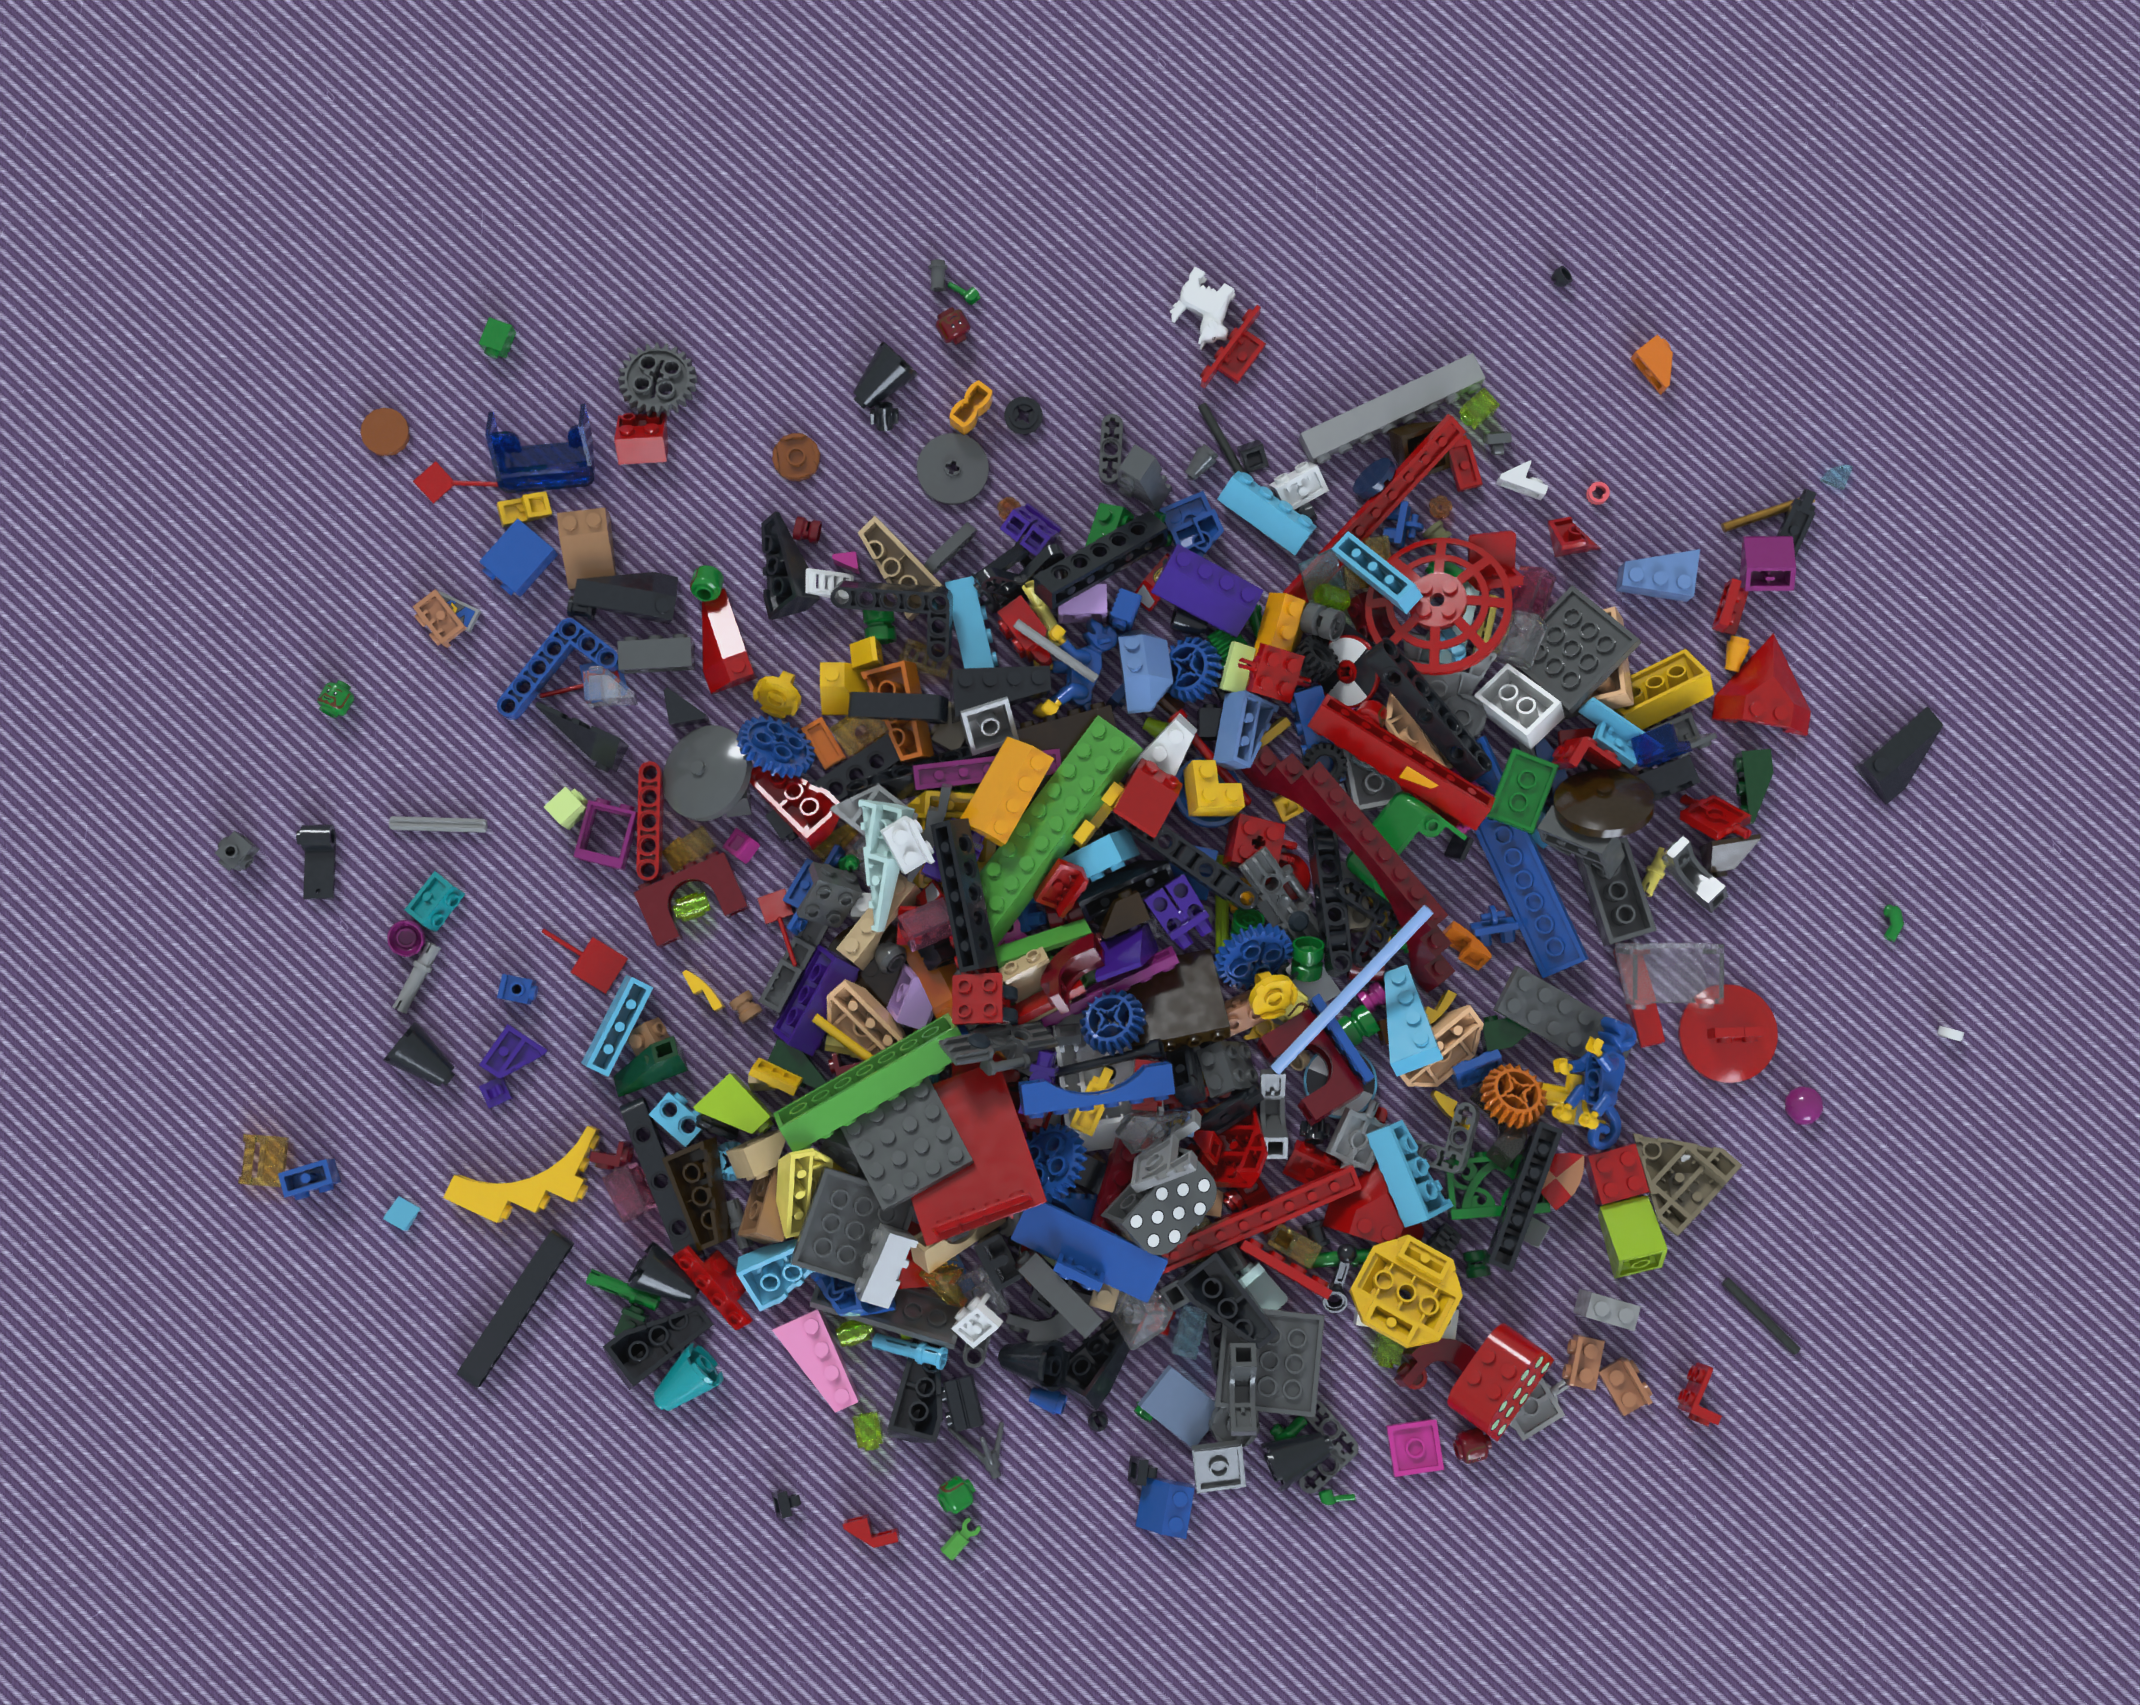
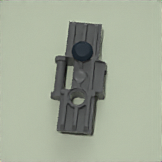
[1238,846,1320,944]
[938,1021,1059,1076]

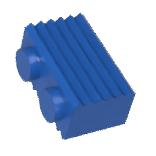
[1109,588,1142,633]

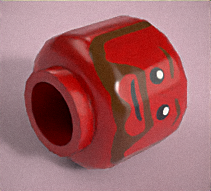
[1356,700,1387,728]

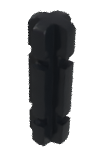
[695,1114,739,1140]

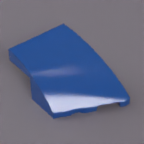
[1159,491,1224,557]
[811,1272,896,1316]

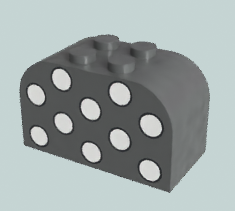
[1100,1147,1217,1255]

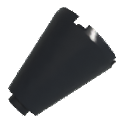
[853,341,918,409]
[383,1021,455,1087]
[627,1242,700,1304]
[998,1340,1070,1392]
[1260,1432,1333,1492]

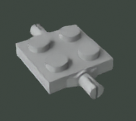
[1325,1099,1386,1172]
[1509,1378,1569,1441]

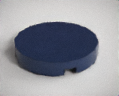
[1353,458,1396,499]

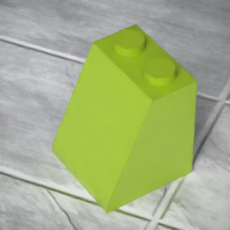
[693,1073,775,1134]
[1598,1195,1668,1279]

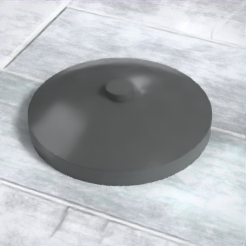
[663,725,752,821]

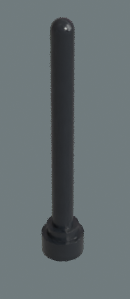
[1055,1038,1165,1078]

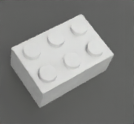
[1474,663,1565,750]

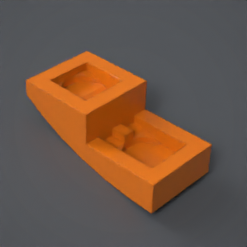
[1443,920,1492,971]

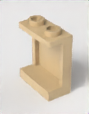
[998,947,1072,1024]

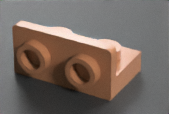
[413,589,467,648]
[1224,988,1268,1038]
[1562,1334,1605,1390]
[1598,1357,1653,1416]

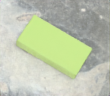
[1219,641,1256,693]

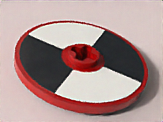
[1318,635,1380,708]

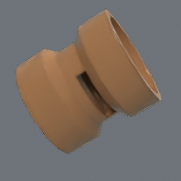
[729,990,763,1024]

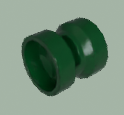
[1462,1249,1491,1278]

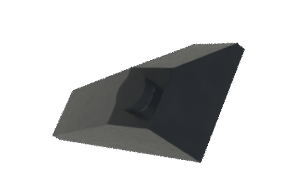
[761,511,820,620]
[572,572,678,624]
[535,702,629,773]
[1854,706,1943,805]
[603,1305,713,1390]
[1058,1306,1144,1411]

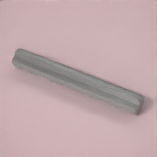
[389,816,487,833]

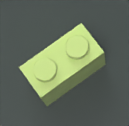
[544,787,588,830]

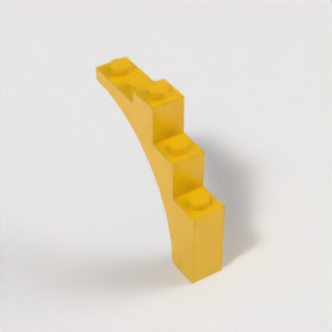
[443,1126,601,1223]

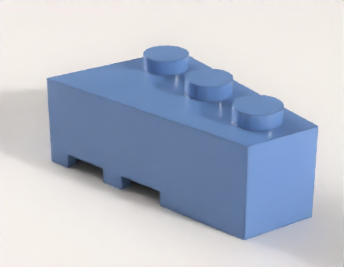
[1616,549,1700,602]
[1213,690,1280,771]

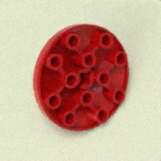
[1678,984,1778,1083]

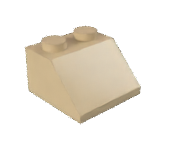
[726,1130,786,1181]

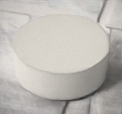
[1937,1026,1964,1041]

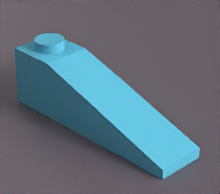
[736,1238,815,1311]

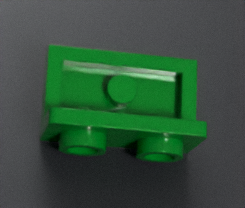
[1085,503,1134,547]

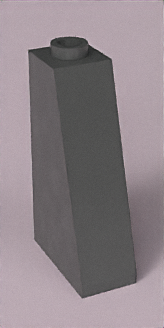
[1014,1249,1103,1339]

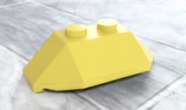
[776,1148,833,1238]

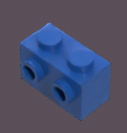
[278,1158,341,1200]

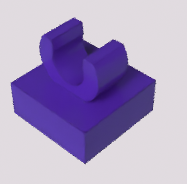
[479,1078,513,1109]

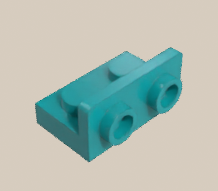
[404,871,465,932]

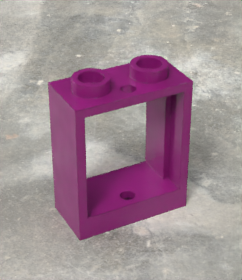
[573,798,638,871]

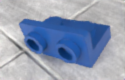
[1451,1049,1503,1090]

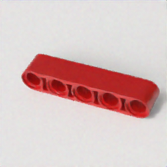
[636,761,664,883]

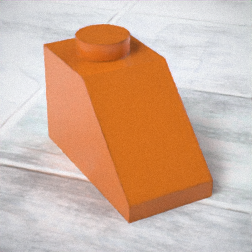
[1630,334,1673,395]

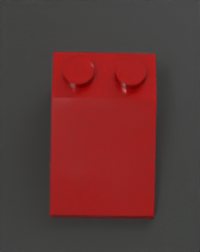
[1113,758,1183,838]

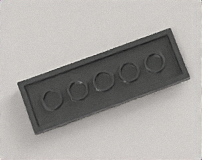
[1493,966,1631,1060]
[809,1284,968,1350]

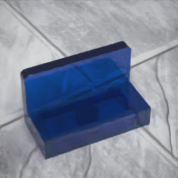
[1631,723,1692,767]

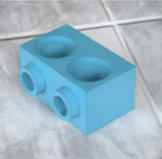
[649,1092,705,1147]

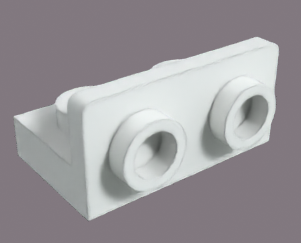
[1269,461,1329,510]
[880,815,935,875]
[951,1292,1003,1349]

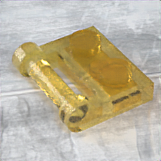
[238,1134,289,1187]

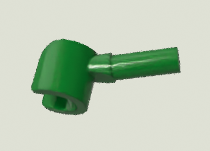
[947,282,980,305]
[1319,1489,1355,1506]

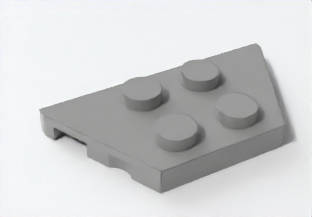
[829,784,918,837]

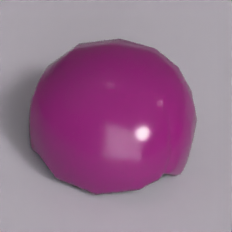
[387,920,425,957]
[1785,1086,1823,1125]

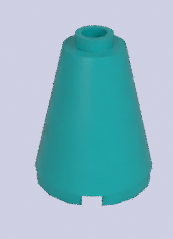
[653,1343,723,1411]

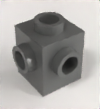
[215,831,260,871]

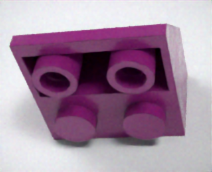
[1739,536,1796,591]

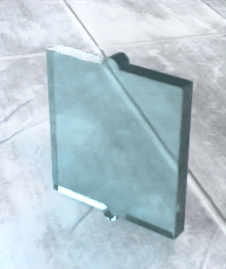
[1298,548,1345,602]

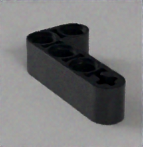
[848,692,949,724]

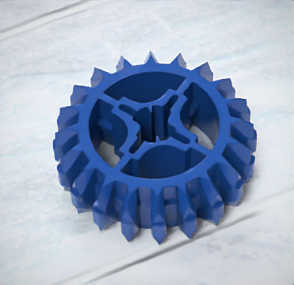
[1167,637,1224,703]
[1079,989,1147,1056]

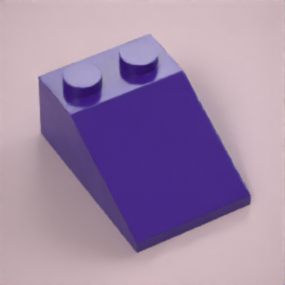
[1095,923,1159,982]

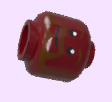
[935,307,971,345]
[1453,1428,1492,1464]

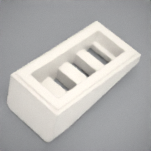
[805,568,854,599]

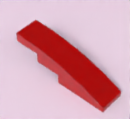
[1613,944,1665,1048]

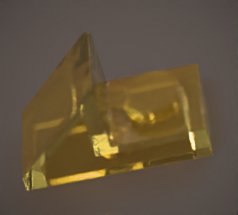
[662,825,717,873]
[1267,1223,1323,1269]
[919,1265,968,1308]

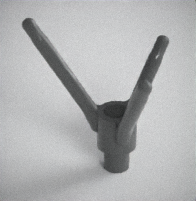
[948,1422,1004,1479]

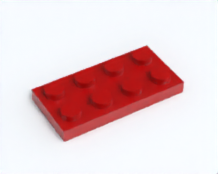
[1237,1238,1332,1300]

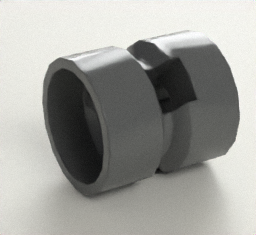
[1300,602,1346,642]

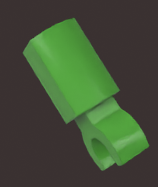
[940,1516,981,1561]

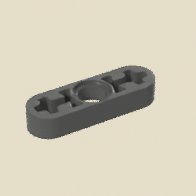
[1099,414,1123,485]
[924,522,977,575]

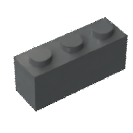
[617,634,695,674]

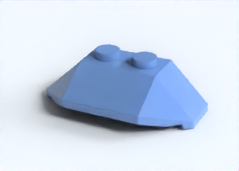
[1116,629,1173,714]

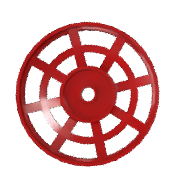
[1365,537,1513,676]

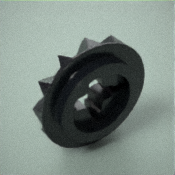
[1004,397,1043,435]

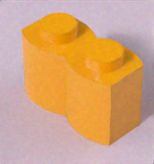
[949,380,993,435]

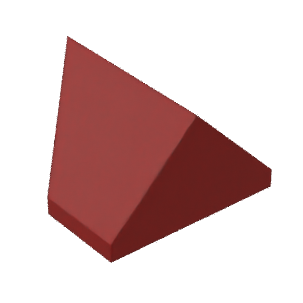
[1548,517,1601,557]

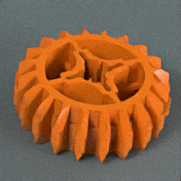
[1480,1063,1548,1129]

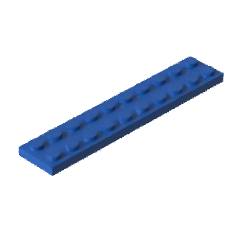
[1449,736,1589,978]

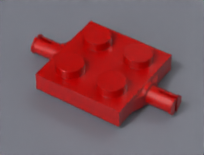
[1238,643,1311,703]
[1679,794,1751,841]

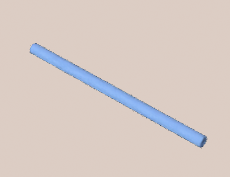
[1271,905,1433,1075]

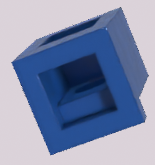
[497,974,538,1005]

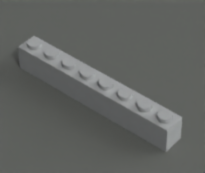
[1298,353,1485,465]

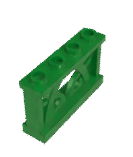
[1443,1149,1551,1220]

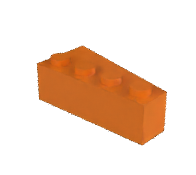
[860,660,934,763]

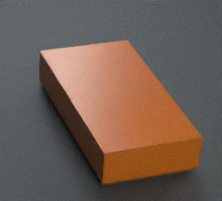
[801,716,846,771]

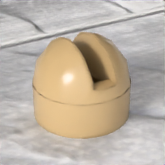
[1290,1050,1310,1071]

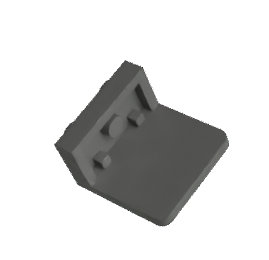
[1645,712,1717,759]
[797,861,862,928]
[1196,1041,1259,1098]

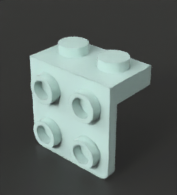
[1239,1261,1288,1310]

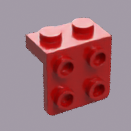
[1468,531,1524,592]
[1552,736,1622,770]
[1677,1362,1722,1427]

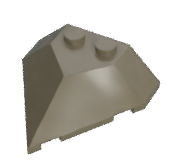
[1632,1133,1742,1237]

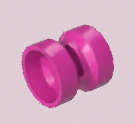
[1356,981,1386,1013]

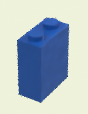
[479,518,558,597]

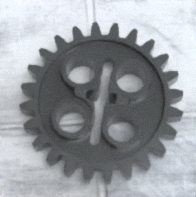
[618,342,697,418]

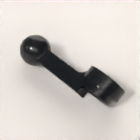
[1322,1243,1357,1313]

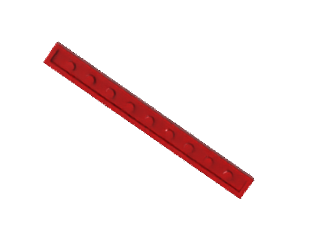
[1283,414,1466,603]
[1161,1164,1362,1275]

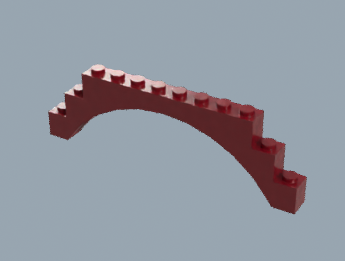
[1241,745,1455,993]

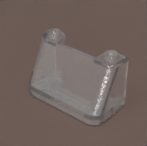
[1615,942,1724,1009]

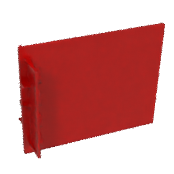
[911,1060,1047,1246]

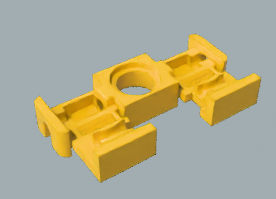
[1072,781,1124,848]

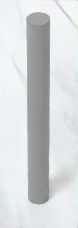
[1013,619,1099,683]

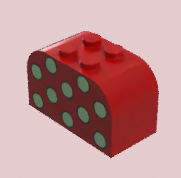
[1447,1323,1555,1442]

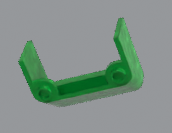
[1346,791,1467,902]

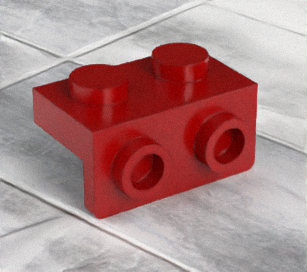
[1033,858,1089,918]

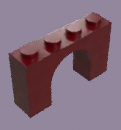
[633,851,750,948]
[1256,1008,1364,1126]

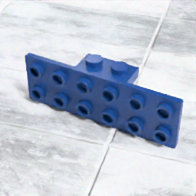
[1011,1202,1168,1303]

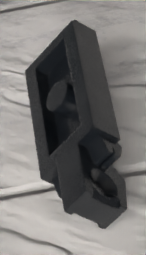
[1777,489,1817,557]
[1201,1085,1264,1136]

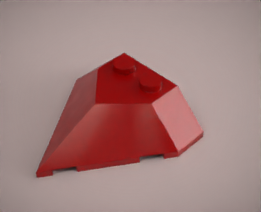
[1711,633,1811,736]
[1186,1106,1268,1188]
[1322,1162,1424,1244]

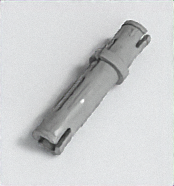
[392,941,441,1014]

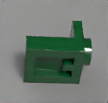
[613,1304,649,1336]

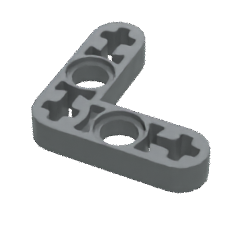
[1414,1102,1480,1174]
[1298,1399,1359,1494]

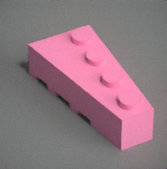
[772,1309,860,1413]

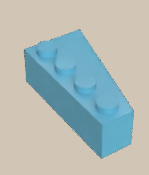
[1062,829,1140,882]
[1384,964,1443,1077]
[1366,1120,1454,1228]

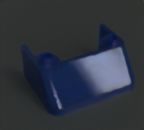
[485,404,595,493]

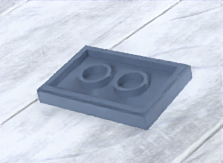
[1138,1365,1215,1447]

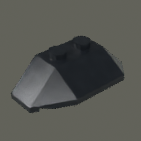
[1078,860,1175,925]

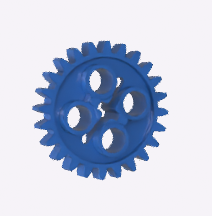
[736,716,815,779]
[1214,923,1294,989]
[1026,1123,1087,1204]

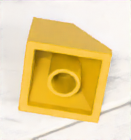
[820,662,870,715]

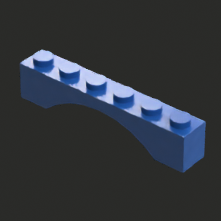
[1018,1061,1175,1118]

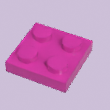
[1386,1418,1444,1477]

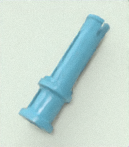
[872,1333,948,1370]

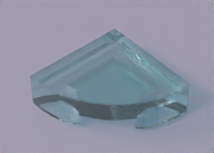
[1820,465,1853,490]

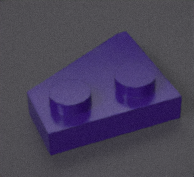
[479,1024,548,1080]

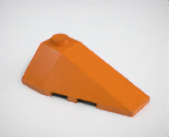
[900,933,957,1019]

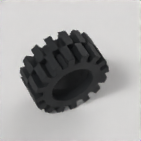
[1293,635,1339,682]
[1302,742,1348,784]
[1426,1222,1462,1257]

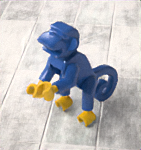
[1033,618,1118,718]
[1552,1017,1637,1150]

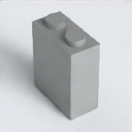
[1573,1289,1641,1331]

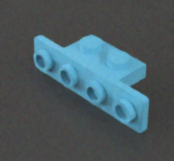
[1578,697,1670,769]

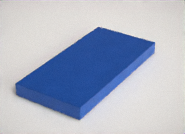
[1309,994,1374,1086]

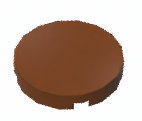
[360,408,410,456]
[772,433,821,482]

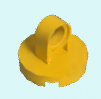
[753,671,801,719]
[1248,971,1298,1020]

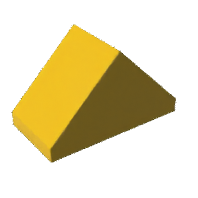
[849,636,884,669]

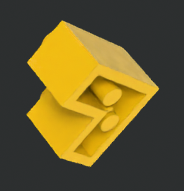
[1183,760,1245,817]

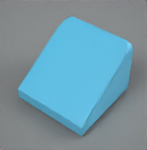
[383,1196,421,1231]

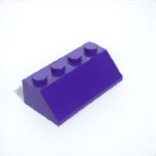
[1151,544,1264,638]
[772,944,859,1056]

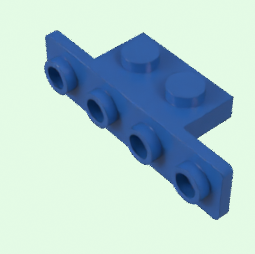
[783,844,846,936]

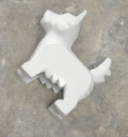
[1170,267,1236,350]

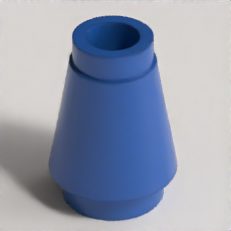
[1029,1387,1068,1415]

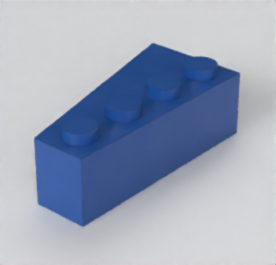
[1288,683,1346,781]

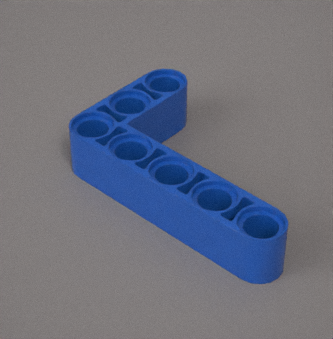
[497,618,618,720]

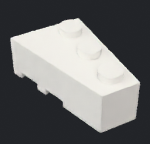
[1128,713,1197,776]

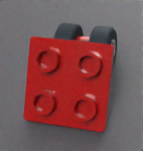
[952,973,1018,1025]

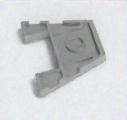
[1404,631,1497,712]
[1131,1109,1202,1193]

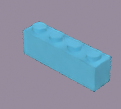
[1217,471,1317,555]
[1332,531,1423,614]
[945,576,999,668]
[581,975,653,1077]

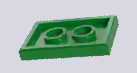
[1486,748,1559,835]

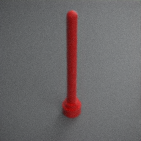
[1167,709,1252,806]

